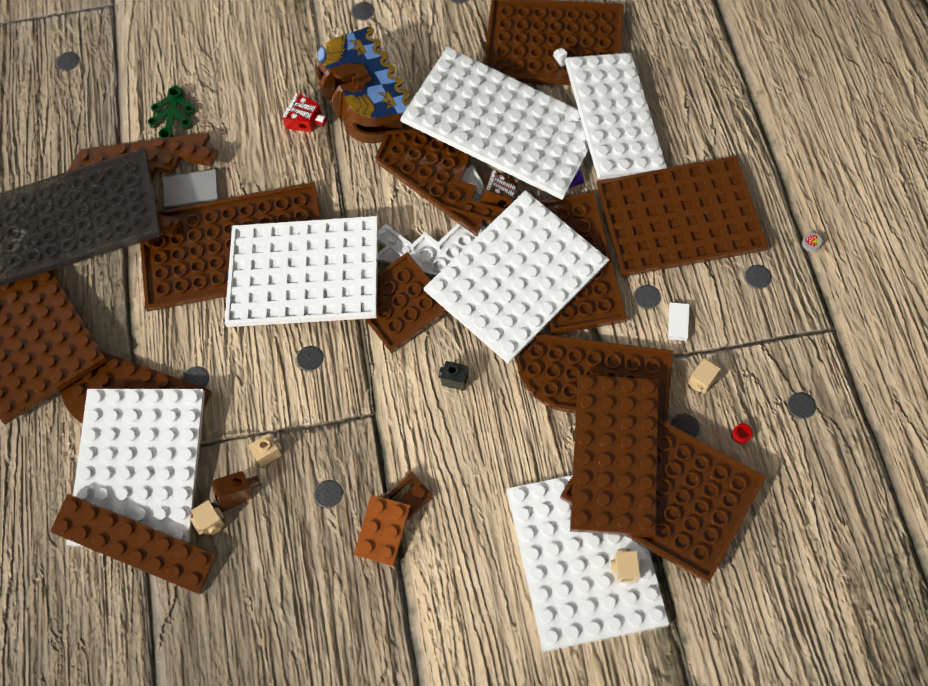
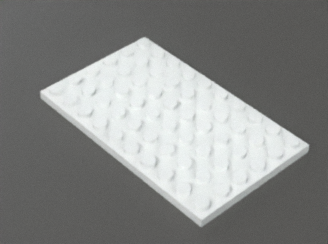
[401,47,589,200]

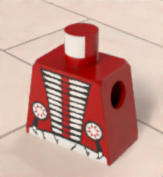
[282,93,327,132]

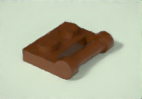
[379,470,434,521]

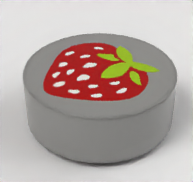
[802,233,822,252]

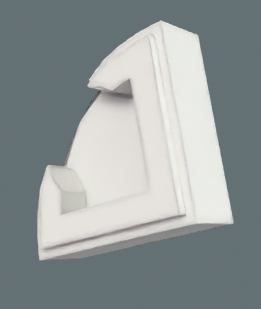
[553,48,567,67]

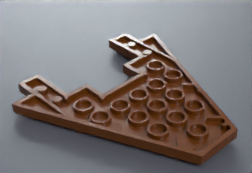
[375,129,505,236]
[64,133,219,247]

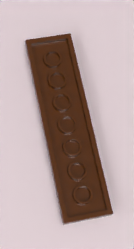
[50,494,217,594]

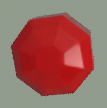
[732,423,753,444]

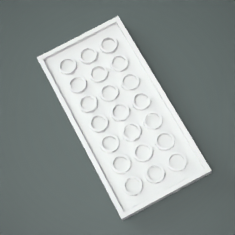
[565,53,667,180]

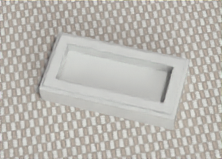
[668,303,689,341]

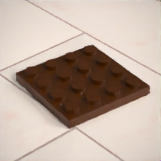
[365,252,448,354]

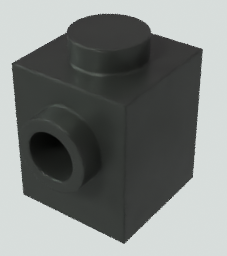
[438,361,469,391]

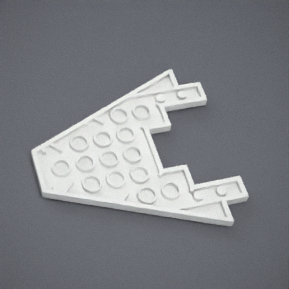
[378,165,489,278]

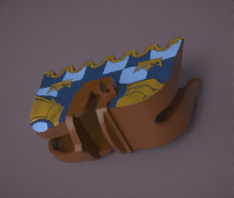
[317,26,412,144]

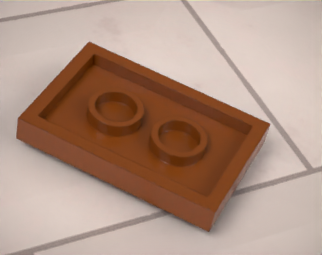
[354,495,411,566]

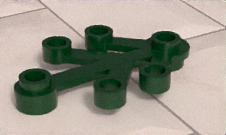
[148,86,196,138]

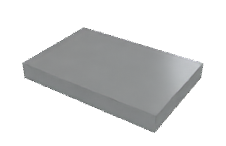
[163,169,219,209]

